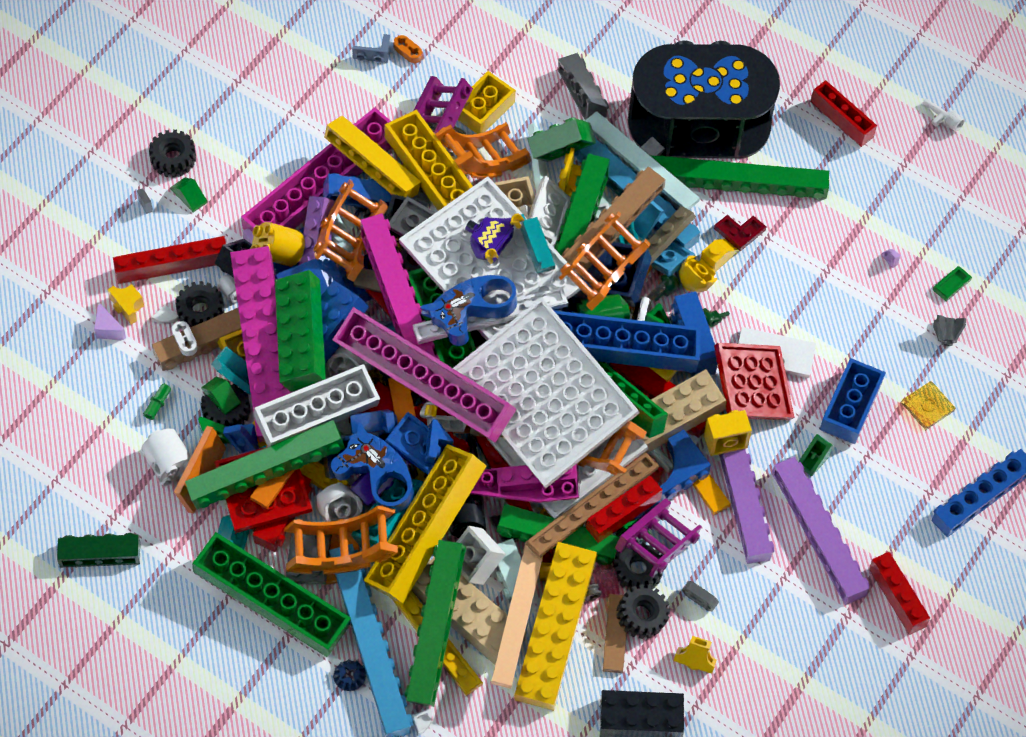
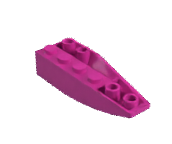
[470,464,580,503]

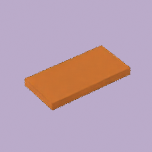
[174,426,226,514]

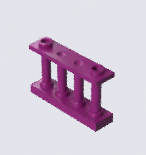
[413,76,473,146]
[615,498,702,577]

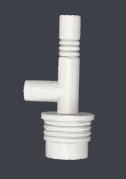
[922,98,965,131]

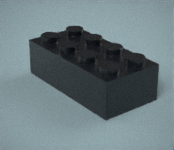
[599,690,684,737]

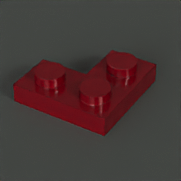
[714,215,767,252]

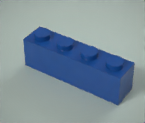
[323,173,392,211]

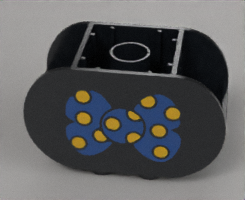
[628,40,780,159]

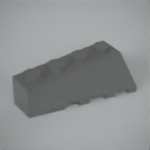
[557,52,609,120]

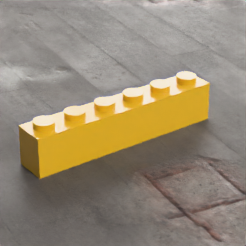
[324,115,421,198]

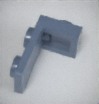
[352,34,394,63]

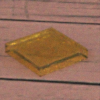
[901,381,956,431]

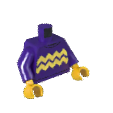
[465,213,524,264]

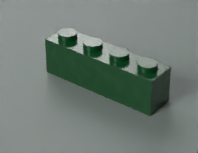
[57,533,141,568]

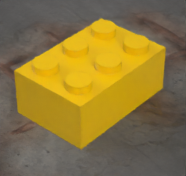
[458,71,516,134]

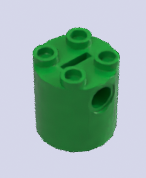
[576,294,630,319]

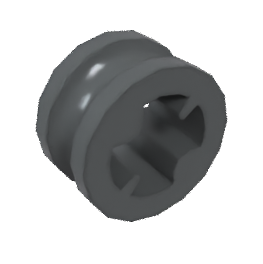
[585,584,602,601]

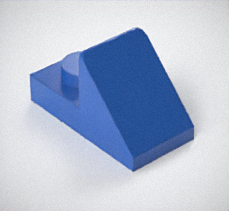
[424,419,454,464]
[223,424,259,454]

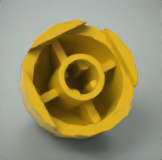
[679,256,717,293]

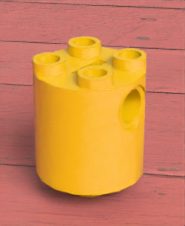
[250,222,305,267]

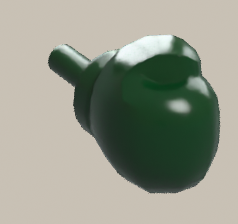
[653,274,680,302]
[703,308,730,328]

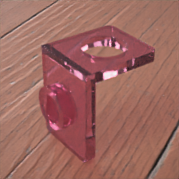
[593,564,620,599]

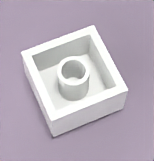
[456,526,506,585]

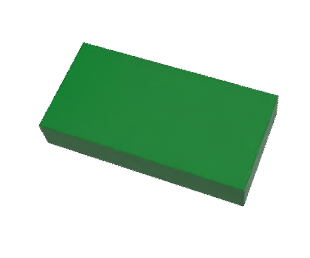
[933,265,972,302]

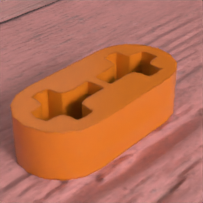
[394,35,423,63]

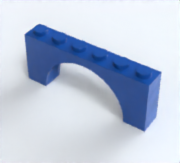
[603,430,711,529]

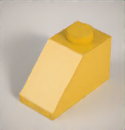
[700,239,739,272]

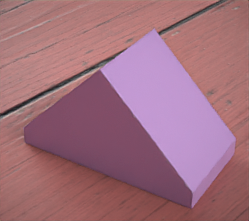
[94,304,126,340]

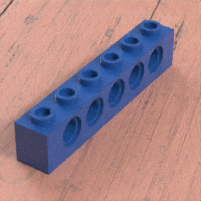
[931,449,1026,538]

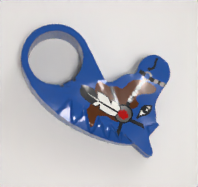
[420,275,517,346]
[331,423,414,513]

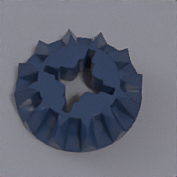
[333,659,366,691]

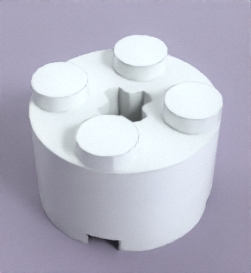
[316,482,363,522]

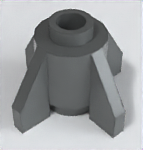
[933,315,966,346]

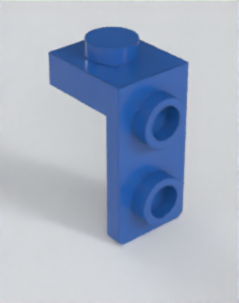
[350,409,398,434]

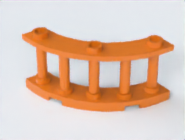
[435,122,532,179]
[313,179,388,282]
[559,211,650,311]
[577,421,647,475]
[284,505,398,574]

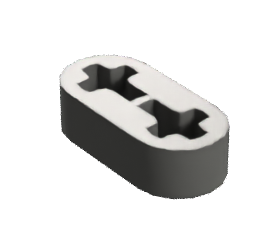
[682,581,719,612]

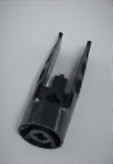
[450,436,486,538]

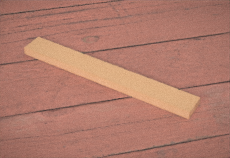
[491,543,543,689]

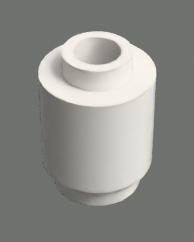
[218,275,237,303]

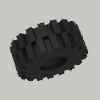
[149,129,196,178]
[175,281,225,327]
[201,381,251,427]
[613,540,663,591]
[616,584,670,639]

